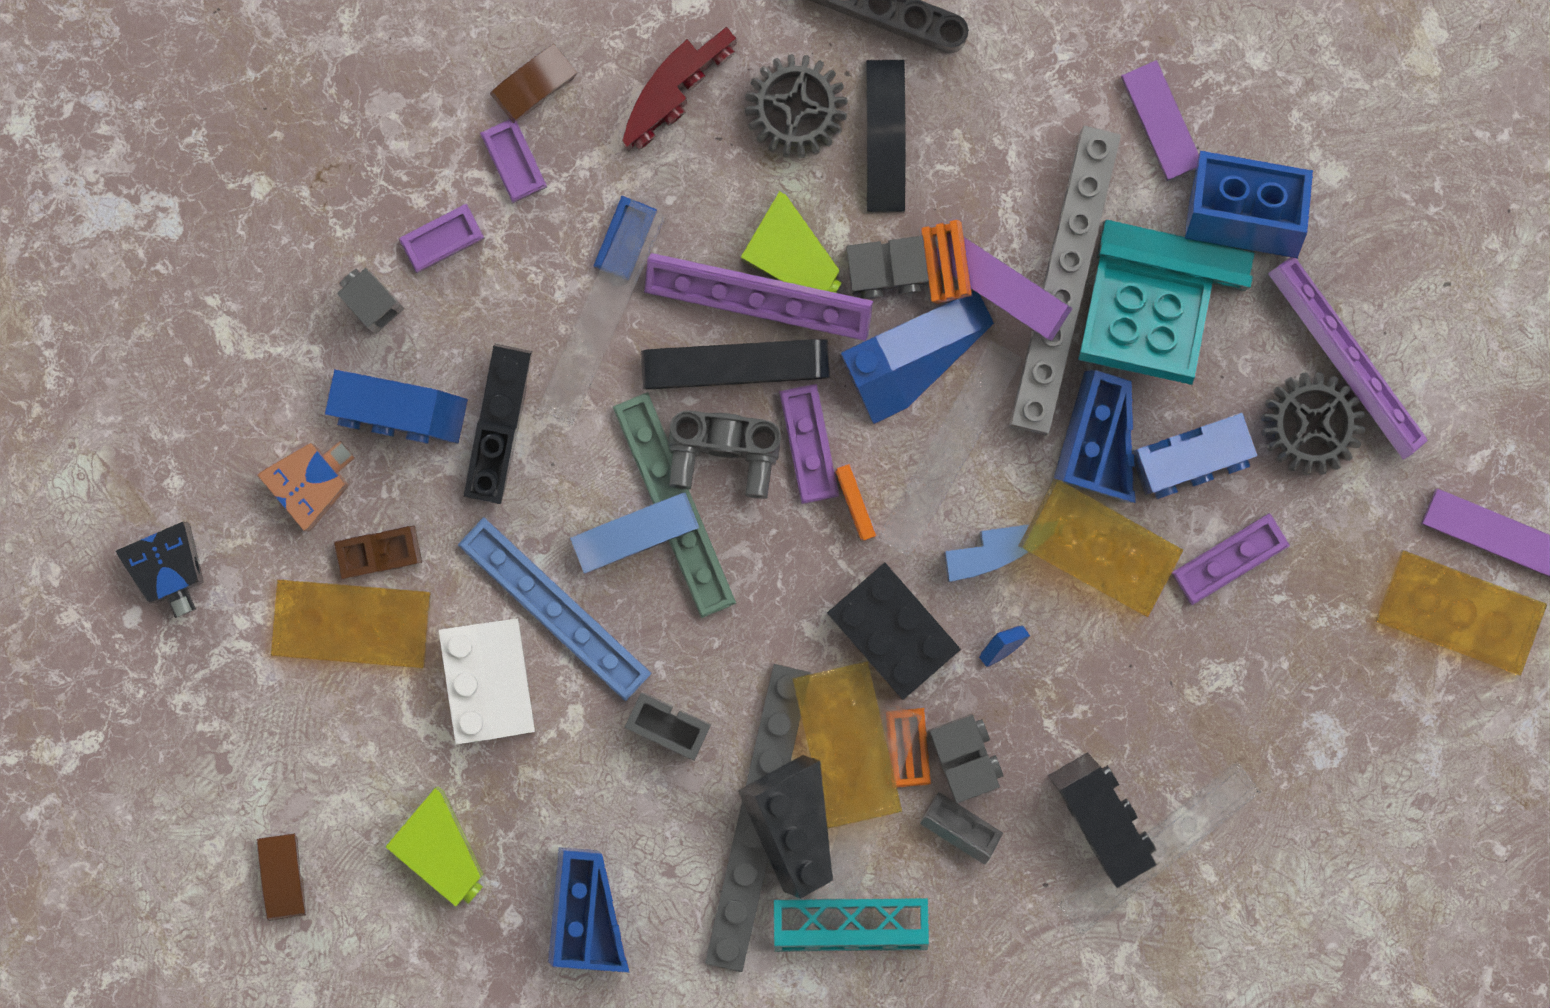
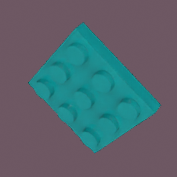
[1078,255,1213,385]

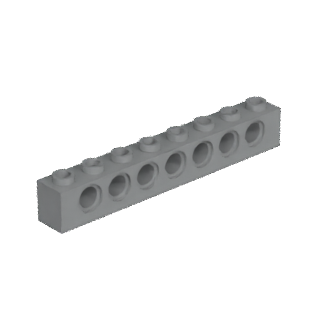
[1009,126,1121,436]

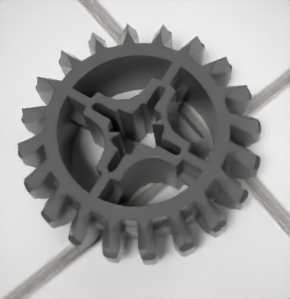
[745,54,848,158]
[1261,372,1365,475]

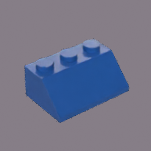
[1185,151,1313,259]

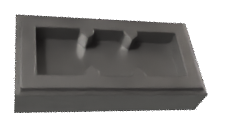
[920,792,1003,865]

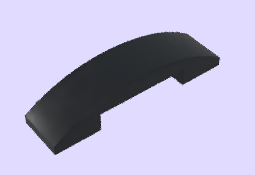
[866,60,906,212]

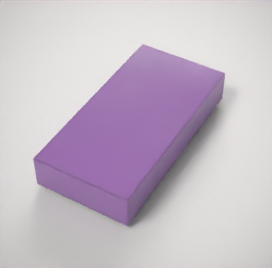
[480,119,547,203]
[398,204,485,273]

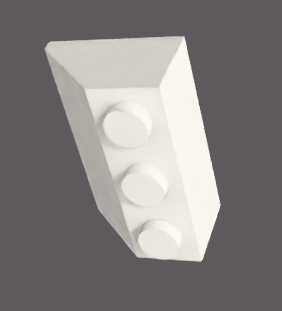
[439,618,535,745]

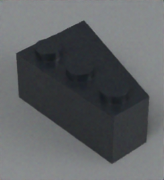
[1048,752,1157,888]
[738,755,833,899]

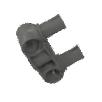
[668,410,781,499]

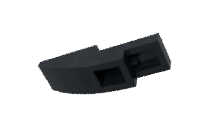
[463,344,533,504]

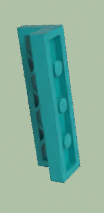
[1096,219,1255,291]
[774,898,929,952]

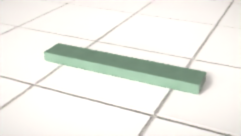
[613,392,737,618]

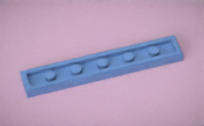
[458,517,652,701]

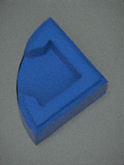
[979,625,1030,667]

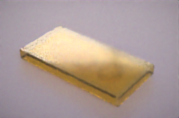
[1018,478,1183,617]
[1375,550,1547,676]
[271,579,431,668]
[793,661,903,829]

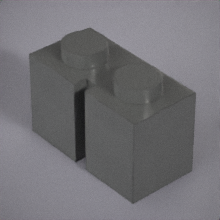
[846,236,929,299]
[337,268,404,334]
[624,692,712,760]
[928,714,1004,803]

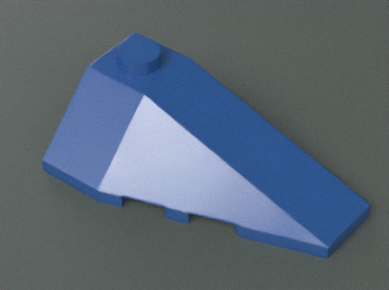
[840,290,994,425]

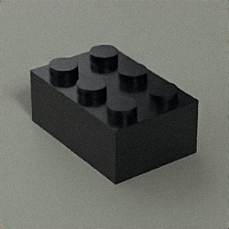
[827,562,961,700]

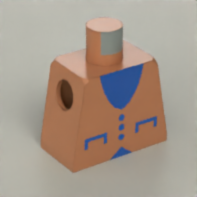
[257,441,355,532]

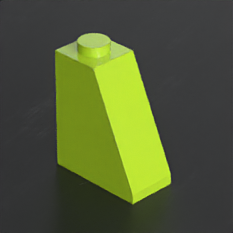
[741,191,842,293]
[385,786,484,906]

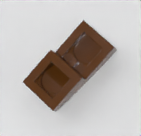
[490,43,578,123]
[334,525,423,579]
[257,833,306,921]

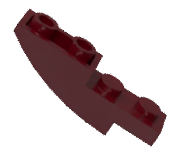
[622,27,737,152]

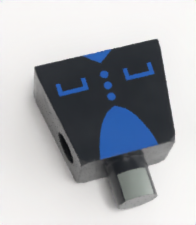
[116,521,204,618]

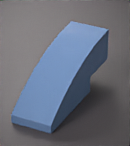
[570,492,699,574]
[944,520,1059,582]

